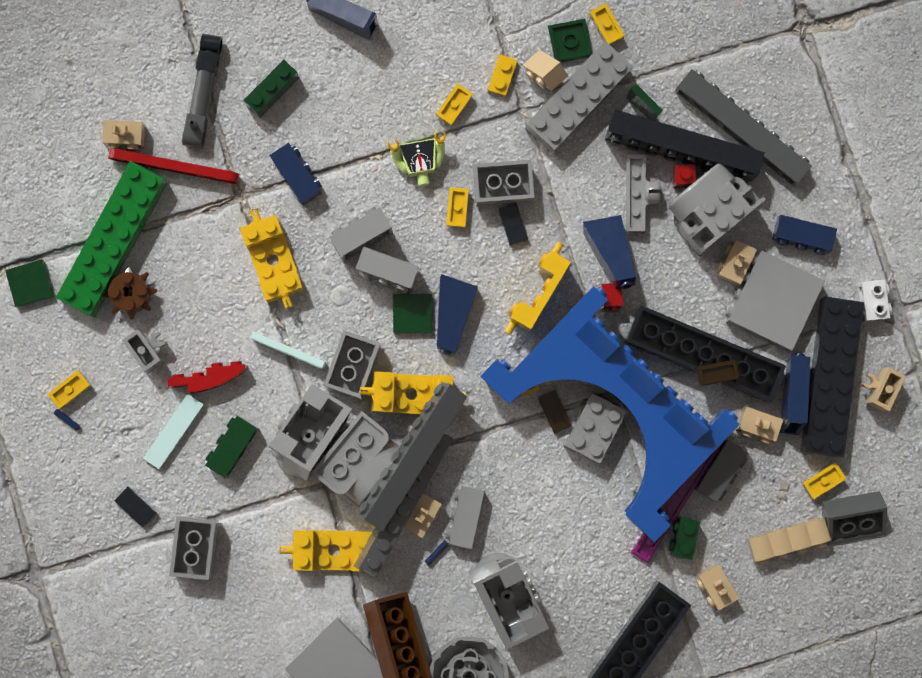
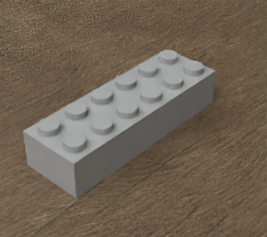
[525,41,633,154]

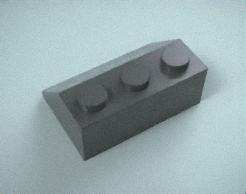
[822,491,887,545]

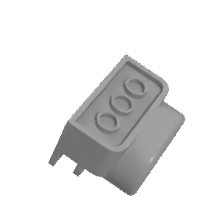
[669,164,766,256]
[269,384,352,481]
[311,411,400,506]
[468,553,549,650]

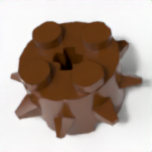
[104,266,157,320]

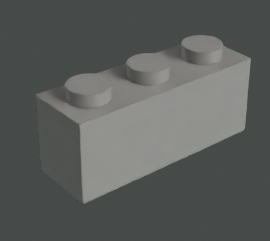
[446,486,484,549]

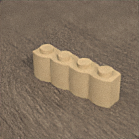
[747,517,831,564]

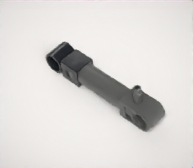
[182,34,223,148]

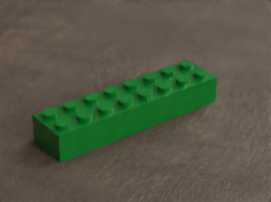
[55,161,168,318]

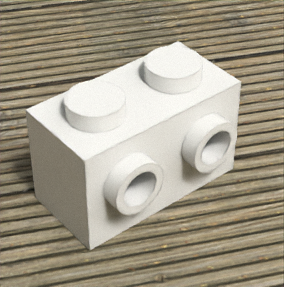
[857,280,892,322]

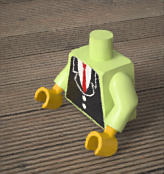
[386,130,446,186]

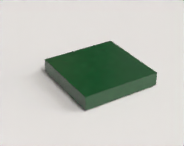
[548,19,592,63]
[626,84,662,121]
[5,259,54,308]
[393,294,432,333]

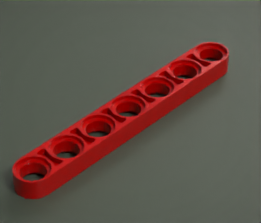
[108,148,240,184]

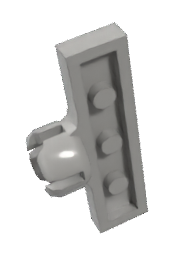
[626,155,662,233]

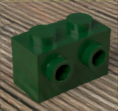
[668,517,700,560]

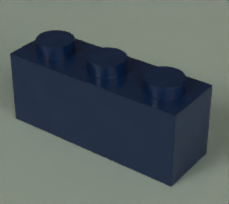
[269,143,323,206]
[772,215,837,255]

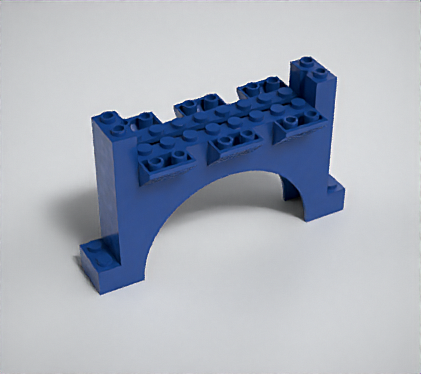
[480,286,740,542]

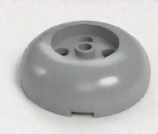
[430,636,509,678]

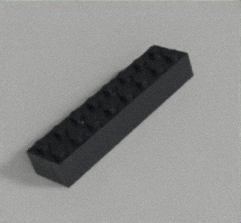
[605,109,765,183]
[800,296,864,458]
[624,305,786,403]
[587,580,692,678]

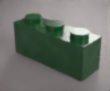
[243,59,300,118]
[205,416,259,478]

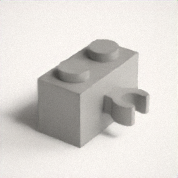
[122,329,167,373]

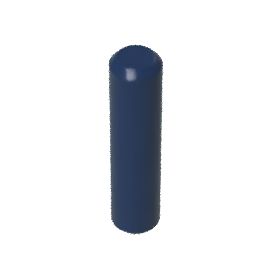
[54,409,80,431]
[425,540,449,565]

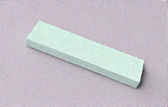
[250,332,326,369]
[143,394,204,469]

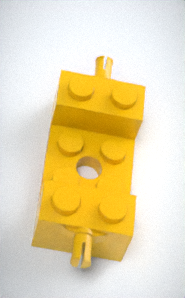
[239,208,304,309]
[504,241,571,336]
[360,372,466,414]
[279,530,373,571]

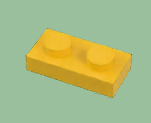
[589,3,625,45]
[487,54,517,97]
[436,83,473,126]
[446,187,469,228]
[47,370,91,410]
[802,462,847,500]

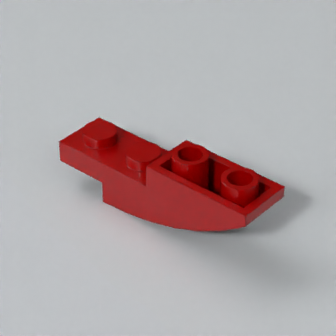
[167,361,248,394]

